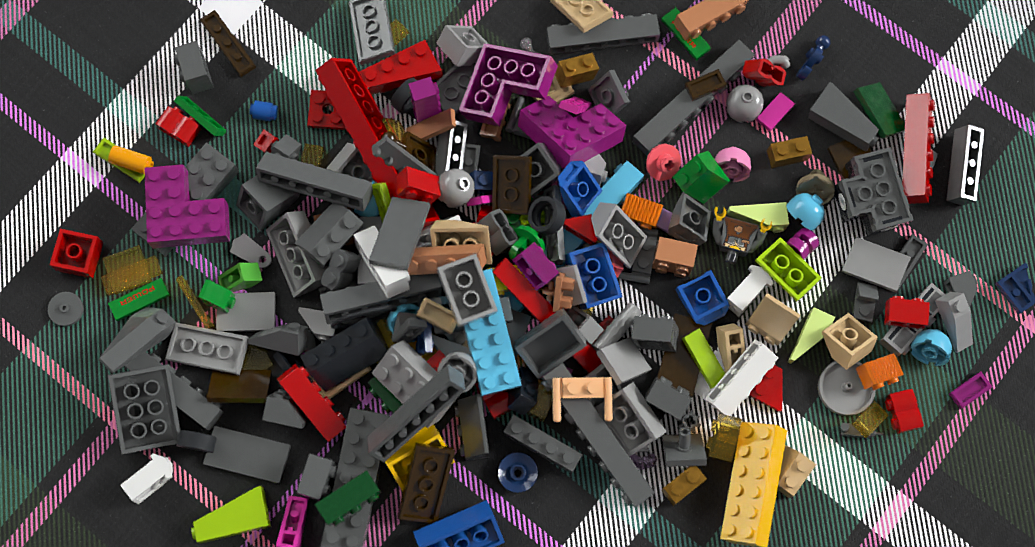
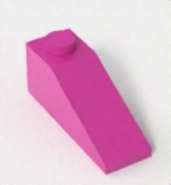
[276,496,309,547]

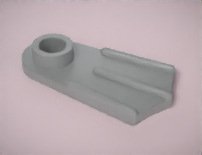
[230,233,272,268]

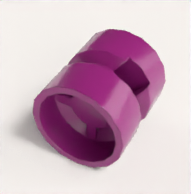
[786,228,819,260]

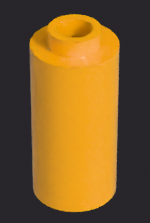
[108,145,154,175]

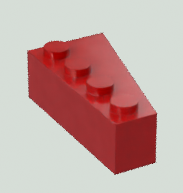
[359,40,443,95]

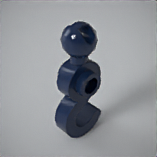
[796,35,830,81]

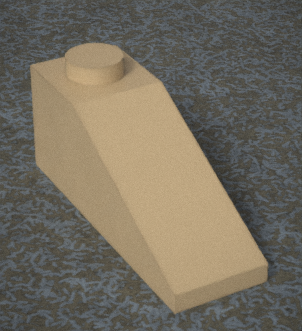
[716,323,745,373]

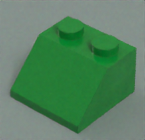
[672,151,730,204]

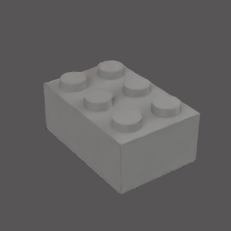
[437,254,498,328]

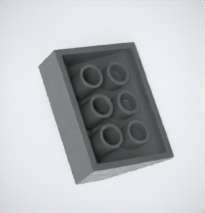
[108,364,180,454]

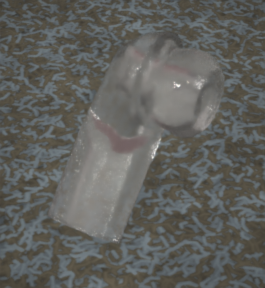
[520,37,541,54]

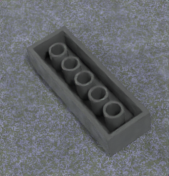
[131,142,239,257]

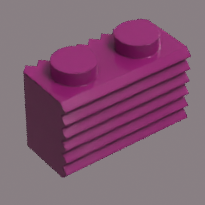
[513,242,559,290]

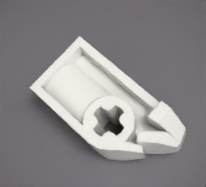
[727,265,774,317]
[120,453,173,504]

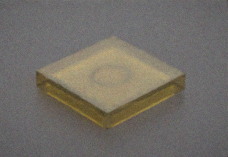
[103,245,152,295]

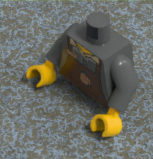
[712,207,772,264]

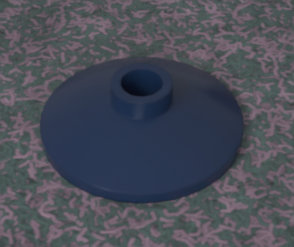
[498,453,538,493]

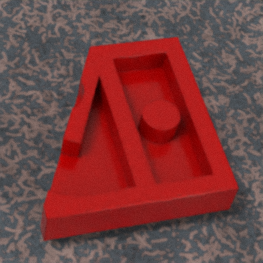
[749,365,782,413]

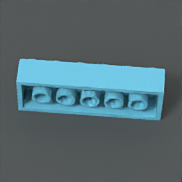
[463,269,521,396]

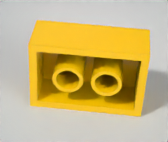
[385,424,455,491]

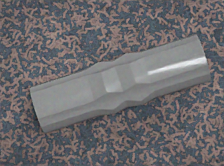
[592,302,642,351]

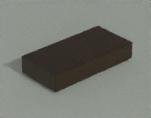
[684,69,727,102]

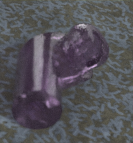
[630,453,657,470]

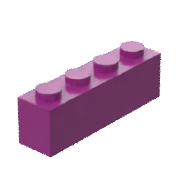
[408,77,442,123]

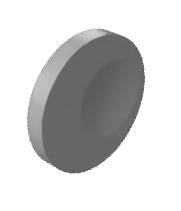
[818,361,876,416]

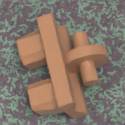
[542,272,575,312]

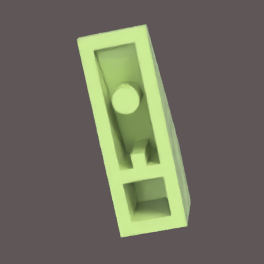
[727,202,789,233]
[788,307,835,364]

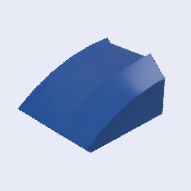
[558,161,602,217]
[675,270,730,326]

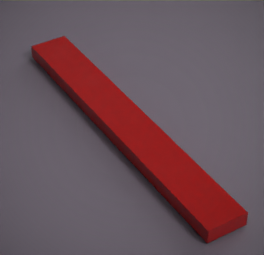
[492,258,602,374]

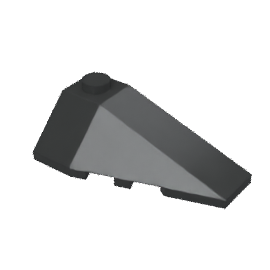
[99,307,176,373]

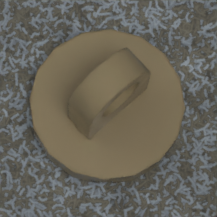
[796,169,835,205]

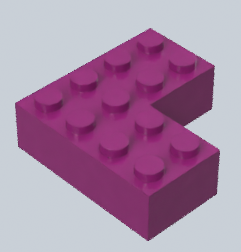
[459,43,558,127]
[518,96,626,169]
[145,164,230,248]

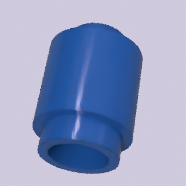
[249,100,278,122]

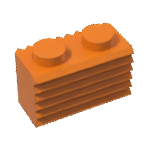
[621,193,663,230]
[856,353,904,391]

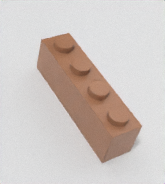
[673,0,748,41]
[407,244,487,275]

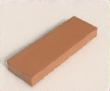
[406,108,456,141]

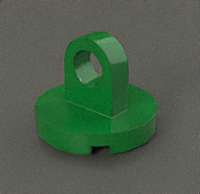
[509,225,545,261]

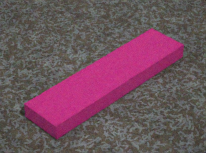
[559,97,592,114]

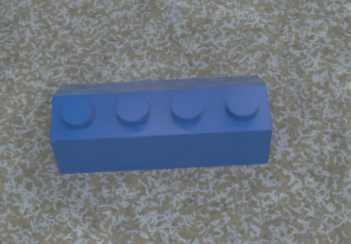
[413,500,505,547]

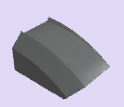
[668,192,711,246]

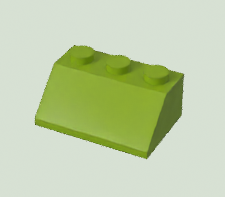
[755,237,822,302]

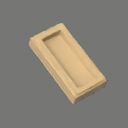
[416,297,457,334]

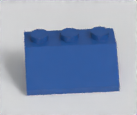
[565,243,623,310]

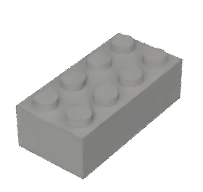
[372,340,457,428]

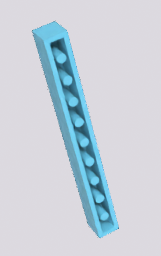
[504,161,644,312]

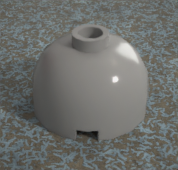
[726,84,764,122]
[438,169,475,208]
[437,352,477,392]

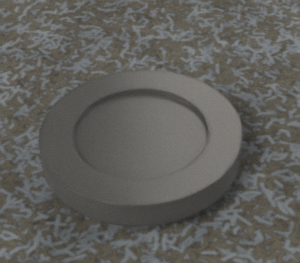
[48,292,84,326]

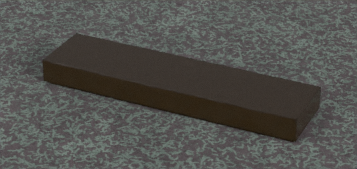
[200,10,256,77]

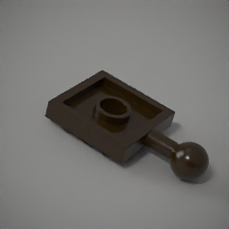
[381,131,437,172]

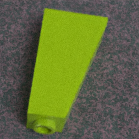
[191,486,271,543]

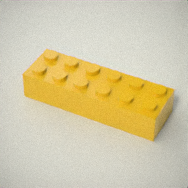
[720,422,787,547]

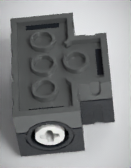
[834,147,913,236]

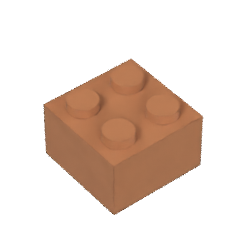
[652,237,698,277]

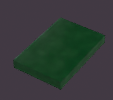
[853,82,905,139]

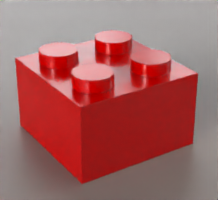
[50,229,104,278]

